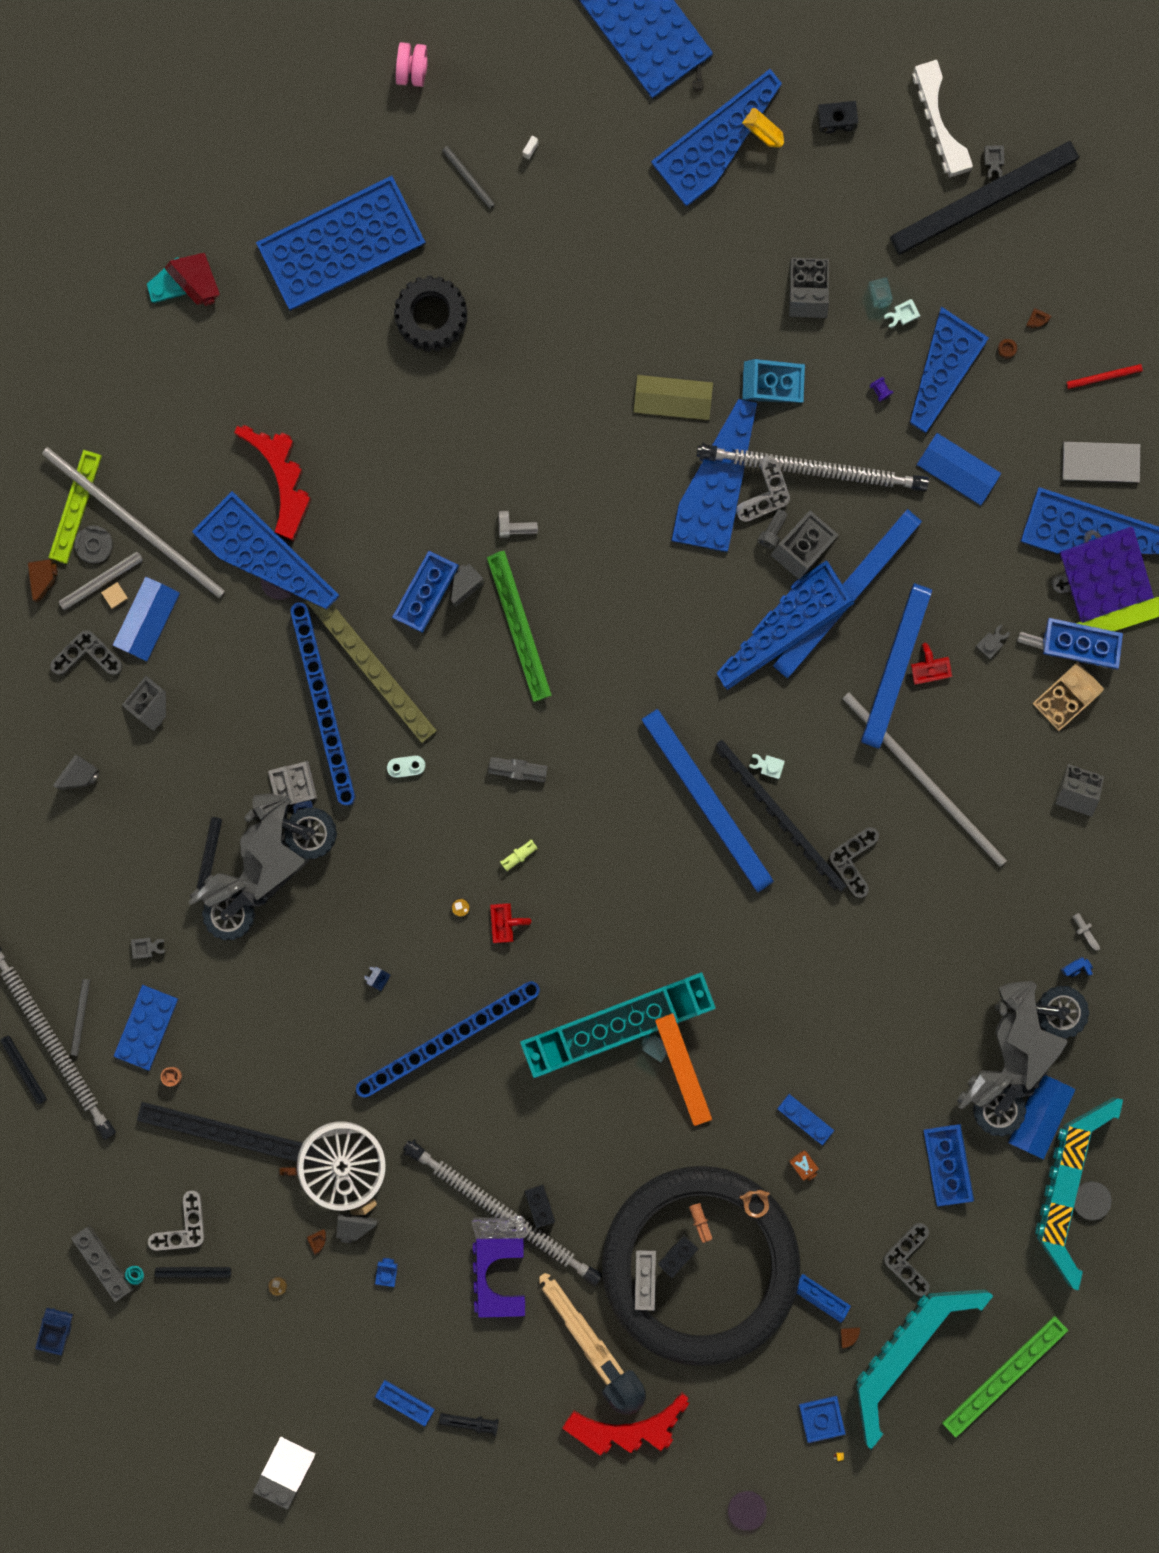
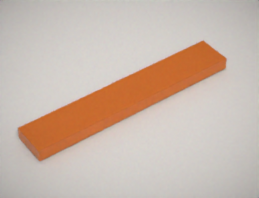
[655,1014,712,1126]

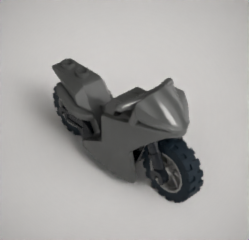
[188,794,337,940]
[957,981,1089,1136]

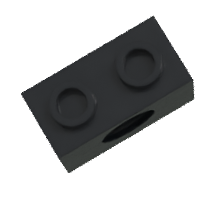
[817,101,858,134]
[525,1184,555,1228]
[657,1234,699,1278]

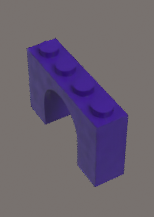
[473,1237,525,1318]

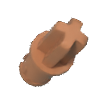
[689,1203,712,1243]

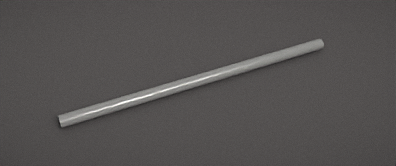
[42,447,225,599]
[842,692,1007,867]

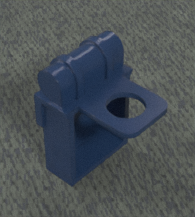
[35,1308,73,1356]

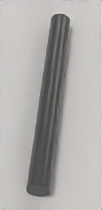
[442,146,495,209]
[70,979,90,1056]

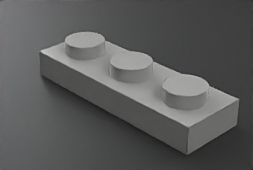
[635,1250,656,1310]

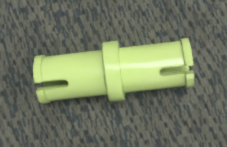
[500,839,538,872]

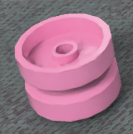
[396,42,428,87]

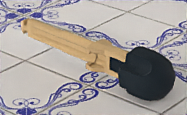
[539,1273,646,1414]

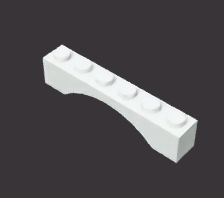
[912,60,973,178]

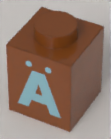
[789,1150,819,1181]

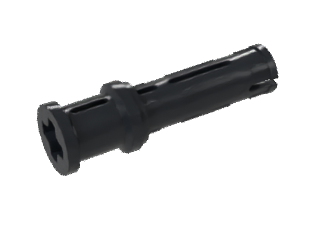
[439,1413,499,1436]

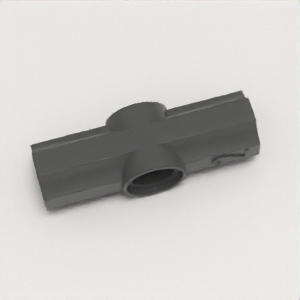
[488,757,548,782]

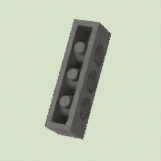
[71,1226,134,1302]

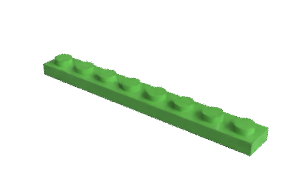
[487,551,552,702]
[942,1316,1069,1437]

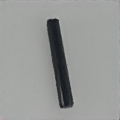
[196,817,222,890]
[0,1035,47,1104]
[155,1267,232,1278]

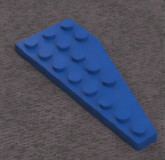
[651,69,782,207]
[672,399,757,552]
[1020,487,1159,554]
[192,491,340,610]
[717,560,855,690]

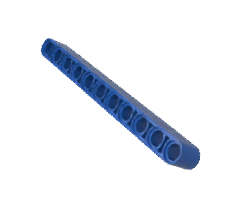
[773,509,922,679]
[291,603,356,806]
[641,709,774,893]
[356,981,540,1098]

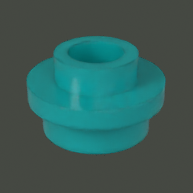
[124,1266,144,1285]

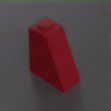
[165,252,220,306]

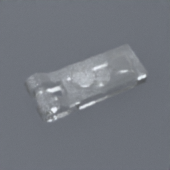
[472,1216,528,1238]

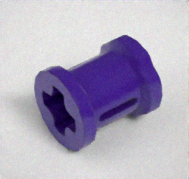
[870,377,893,402]

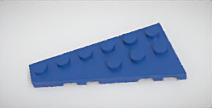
[910,307,989,433]

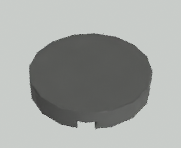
[75,526,113,564]
[1074,1181,1112,1220]

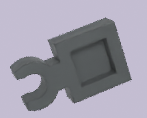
[984,145,1004,179]
[975,625,1010,660]
[131,938,166,959]

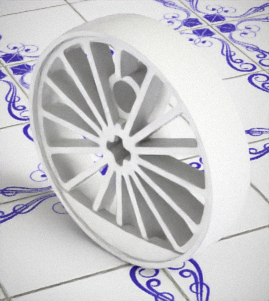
[297,1122,385,1210]

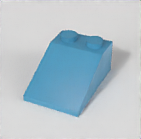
[742,359,805,403]

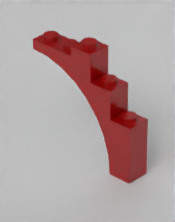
[234,425,311,542]
[562,1392,689,1456]

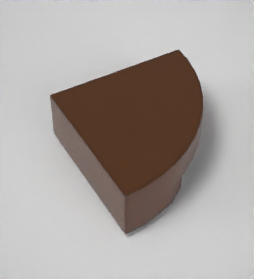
[1026,308,1051,328]
[279,1167,297,1176]
[307,1229,326,1255]
[840,1327,860,1348]

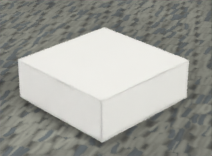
[523,136,539,159]

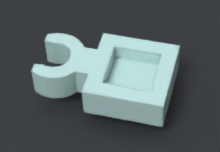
[884,299,920,328]
[749,754,785,780]

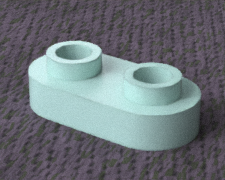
[387,756,426,778]

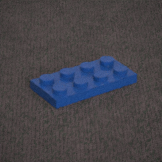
[114,985,179,1071]

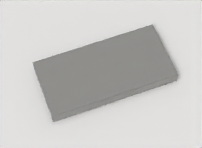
[1062,442,1140,483]

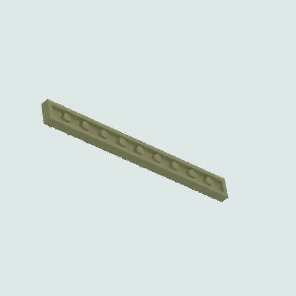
[304,599,437,743]

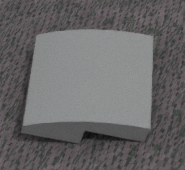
[268,761,317,805]

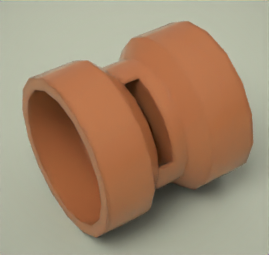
[161,1067,182,1087]

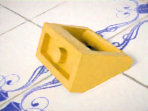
[742,108,784,148]

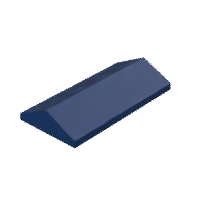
[917,433,1001,506]
[392,551,459,633]
[113,577,180,662]
[1043,618,1123,670]
[1008,1075,1076,1159]
[924,1124,974,1206]

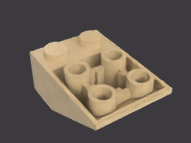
[1033,661,1104,731]

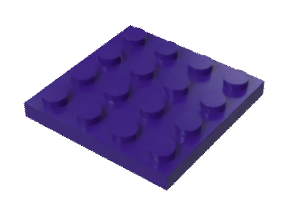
[1059,526,1154,623]

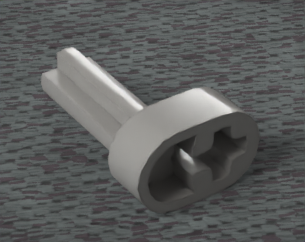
[498,511,538,538]

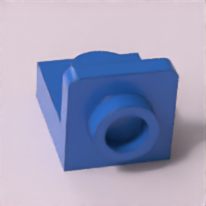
[1061,957,1093,977]
[375,1258,398,1287]

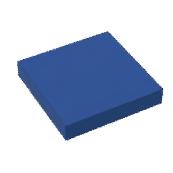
[799,1396,846,1443]

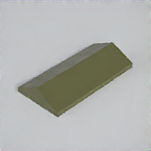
[634,375,713,421]

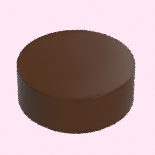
[997,339,1017,359]

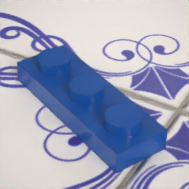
[777,1094,834,1145]
[797,1274,851,1323]
[375,1380,435,1426]

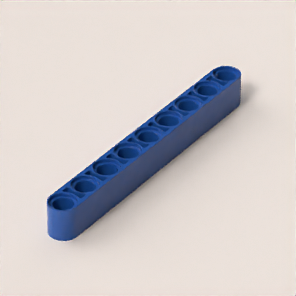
[861,583,932,749]

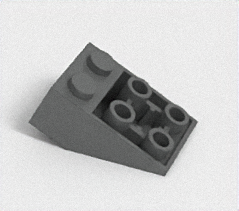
[789,258,829,318]

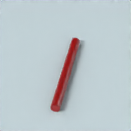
[1066,364,1143,389]

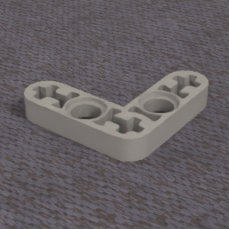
[736,456,790,522]
[148,1190,205,1251]

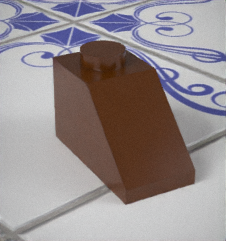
[28,559,58,602]

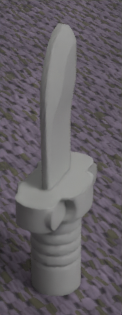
[1072,913,1100,950]

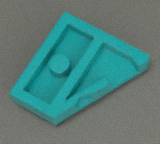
[147,257,187,303]

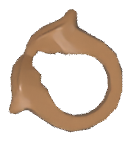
[740,1190,770,1218]

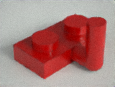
[911,643,952,685]
[490,903,531,943]

